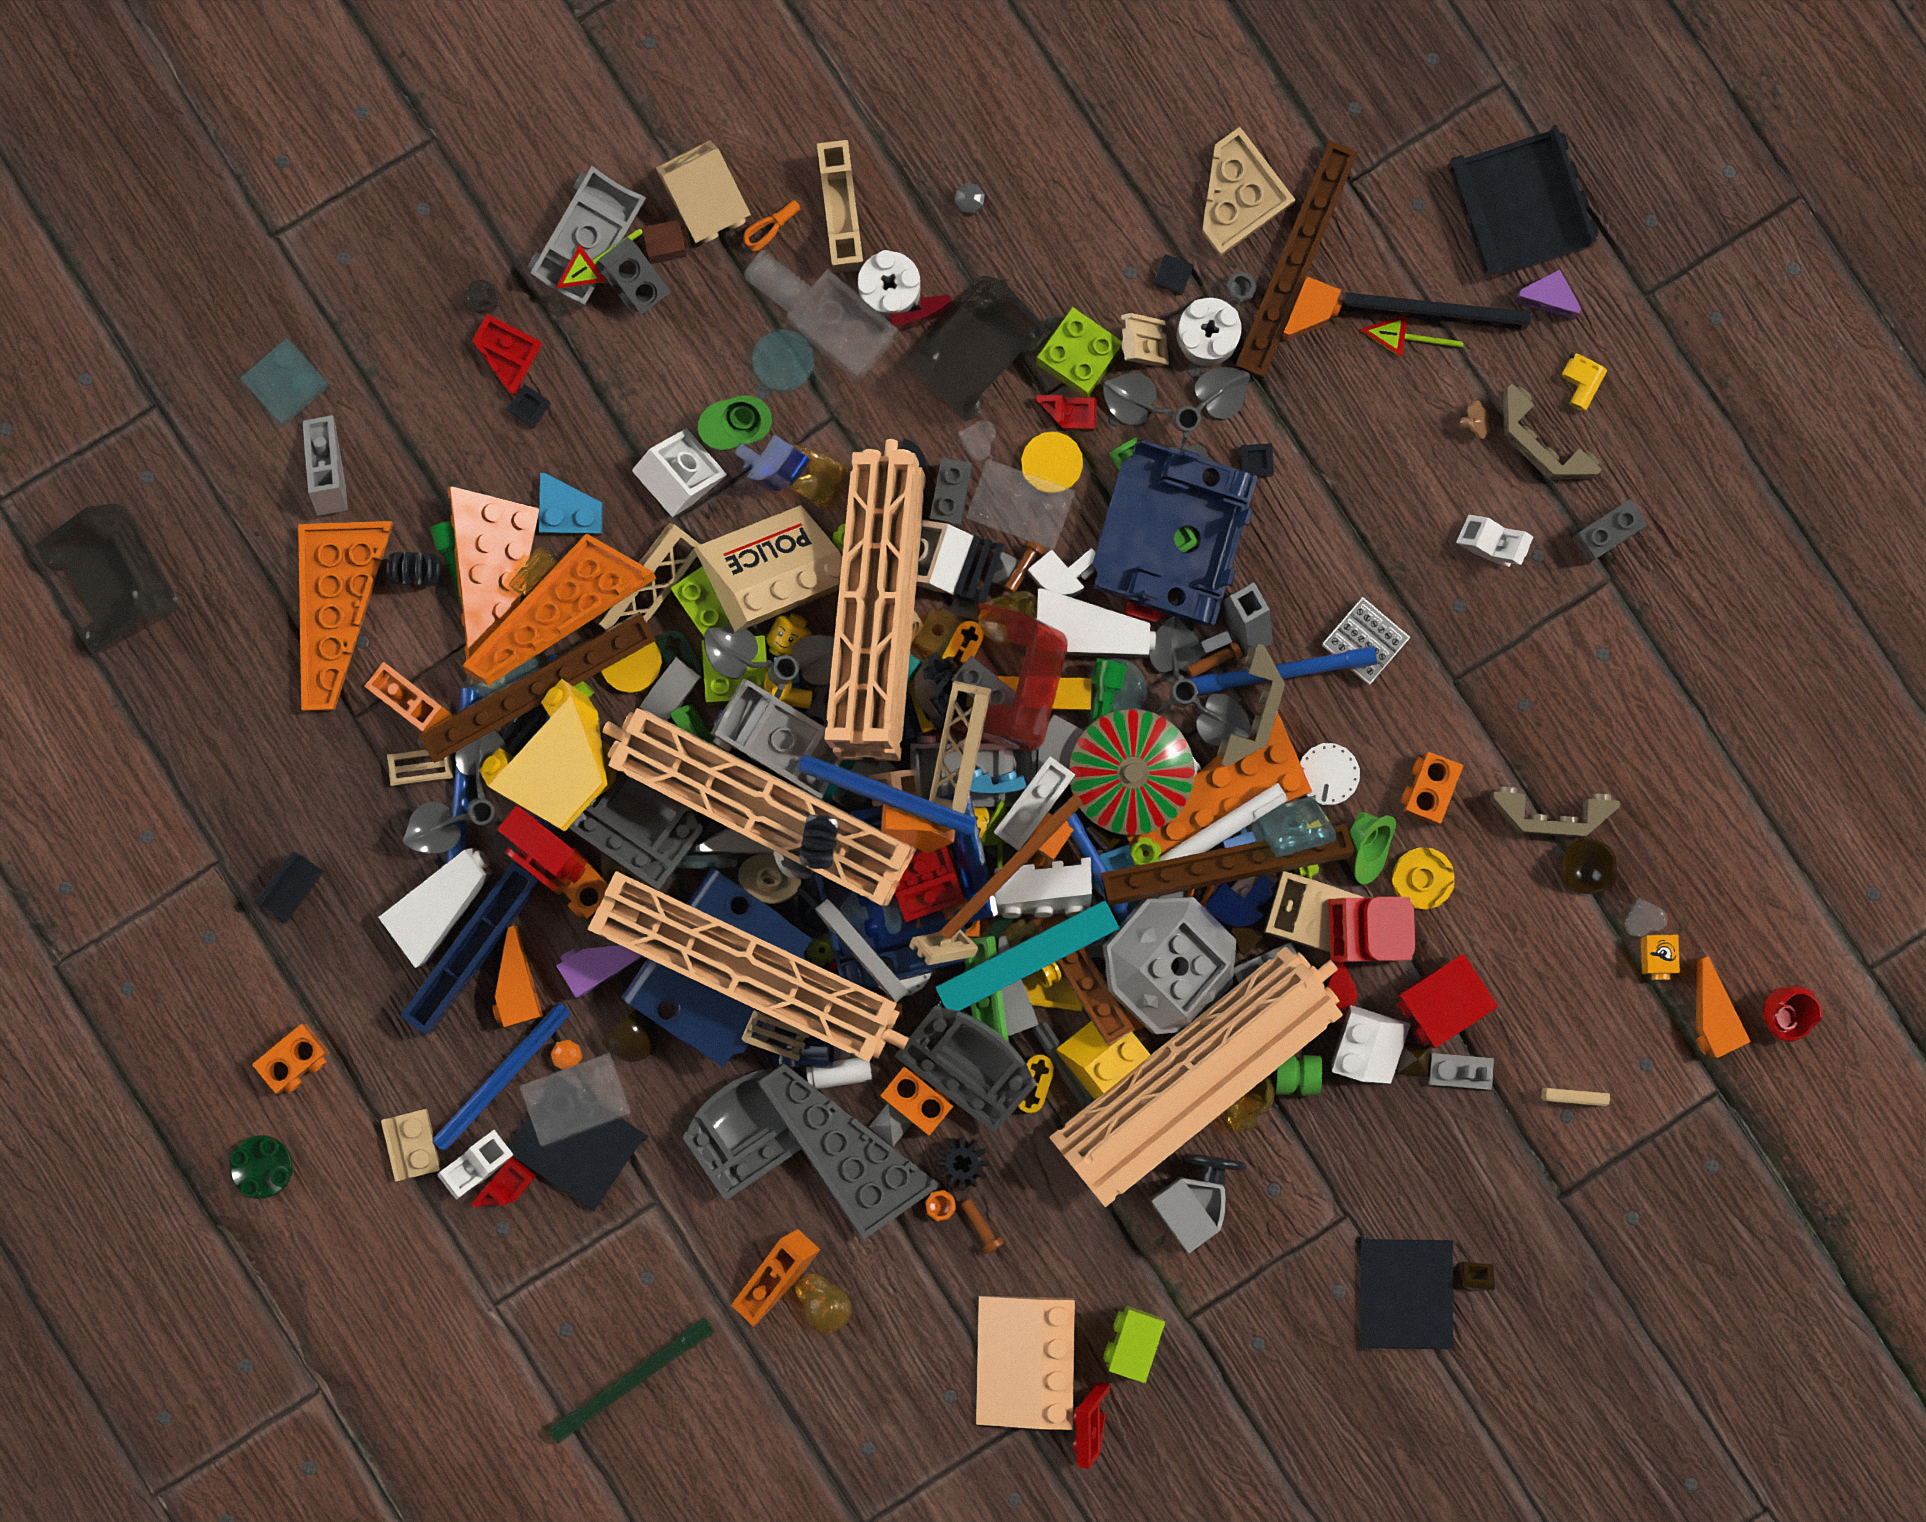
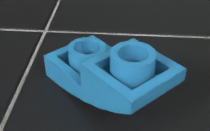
[970,768,1027,793]

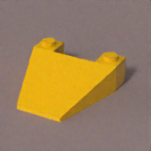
[479,679,607,831]

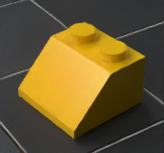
[1055,1021,1150,1100]

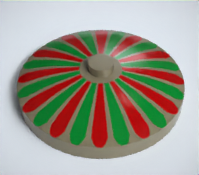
[1068,709,1195,835]

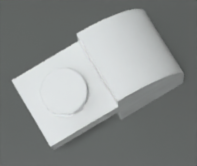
[1456,515,1533,567]
[1027,548,1096,597]
[437,1130,513,1200]

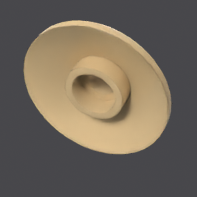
[738,854,801,903]

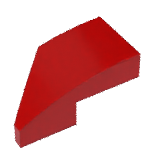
[1036,395,1097,430]
[1327,962,1358,1024]
[471,1156,536,1207]

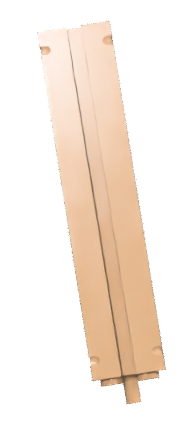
[825,439,926,761]
[602,708,916,906]
[587,871,909,1062]
[1049,946,1343,1207]

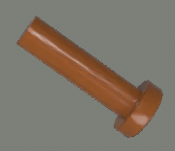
[1004,540,1045,594]
[1187,640,1243,678]
[961,1198,1004,1254]

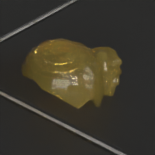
[979,591,1038,644]
[1226,1077,1275,1133]
[796,1273,852,1333]

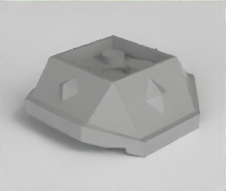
[1102,897,1236,1034]

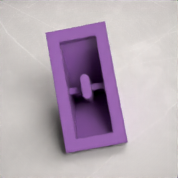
[1515,270,1581,320]

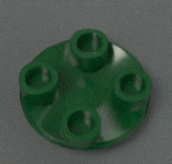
[229,1135,293,1199]

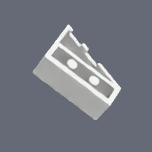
[995,857,1092,918]

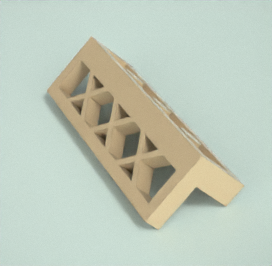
[594,523,700,630]
[929,681,991,814]

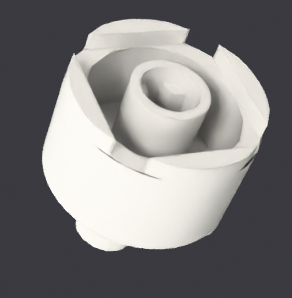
[858,250,921,320]
[1177,298,1241,367]

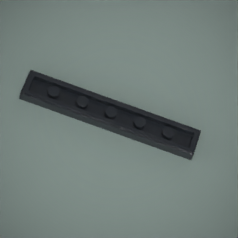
[1342,292,1532,330]

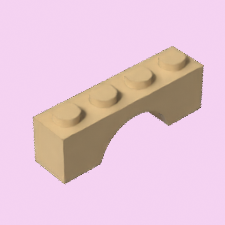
[817,140,863,273]

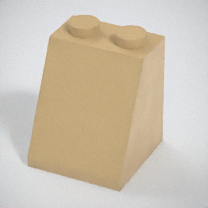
[656,140,751,243]

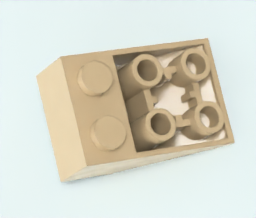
[1263,871,1362,953]

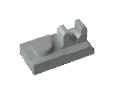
[1428,1053,1494,1090]

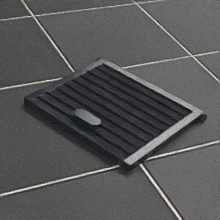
[508,1073,648,1211]
[1360,1236,1453,1351]

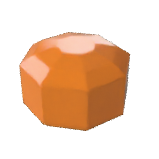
[551,1039,583,1071]
[925,1190,956,1221]

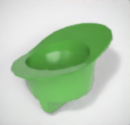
[698,395,772,450]
[1349,812,1396,884]

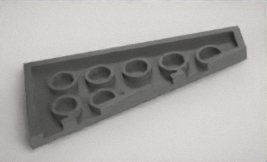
[757,1064,941,1240]

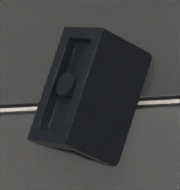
[255,851,325,922]

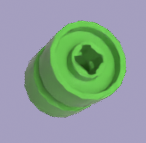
[1274,1055,1322,1096]

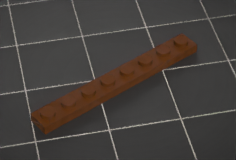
[1235,140,1358,379]
[418,612,656,763]
[1101,824,1355,906]

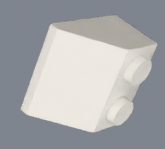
[632,428,727,517]
[916,520,974,595]
[1331,1005,1410,1084]

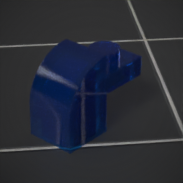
[734,435,811,491]
[1204,875,1274,927]

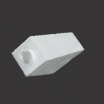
[1036,589,1156,658]
[378,848,493,968]

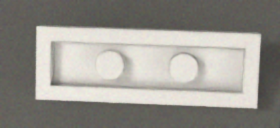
[994,756,1075,851]

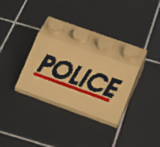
[694,505,842,633]

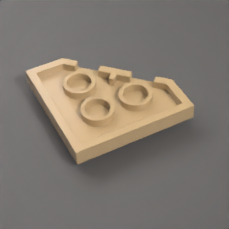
[1202,127,1295,257]

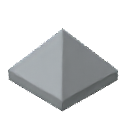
[984,552,1020,587]
[869,1103,913,1147]

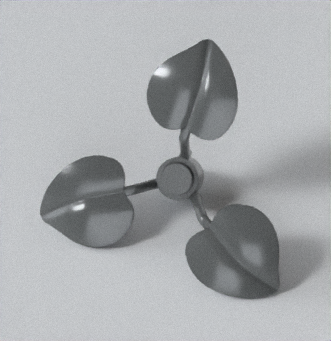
[1103,367,1250,483]
[1114,616,1252,747]
[704,626,834,699]
[403,730,538,862]

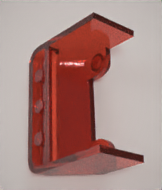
[950,602,1068,752]

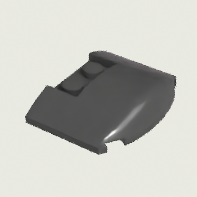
[567,771,703,891]
[895,1006,1036,1133]
[682,1069,801,1201]

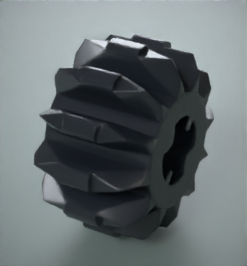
[387,552,441,586]
[799,814,839,870]
[936,1136,989,1191]

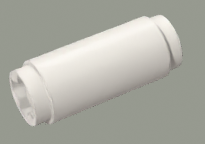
[806,1057,872,1089]

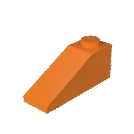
[365,662,453,732]
[492,926,544,1028]
[1696,956,1751,1058]
[731,1229,820,1327]

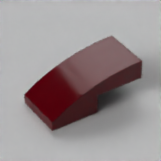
[890,294,951,332]

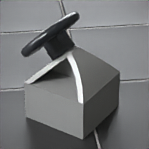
[1148,1153,1246,1253]

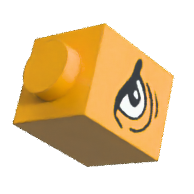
[1641,935,1680,980]

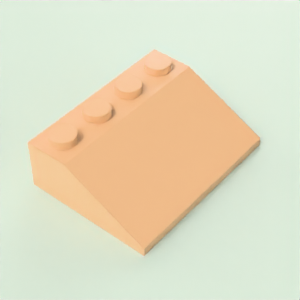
[976,1296,1075,1430]

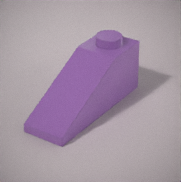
[556,945,645,998]

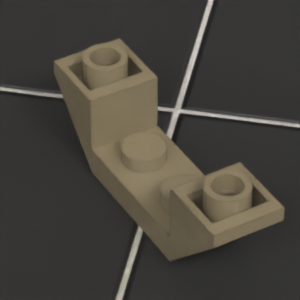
[1503,384,1602,480]
[1217,643,1285,766]
[1489,787,1620,838]

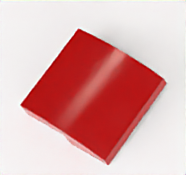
[895,845,965,922]

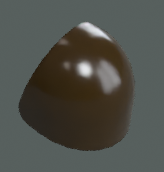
[1562,839,1617,894]
[602,1009,659,1062]

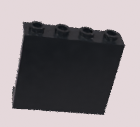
[1447,125,1598,281]

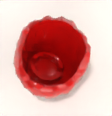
[1763,985,1823,1042]

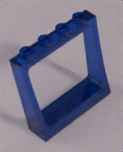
[848,794,998,949]

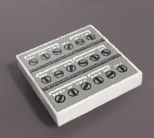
[1322,597,1410,685]

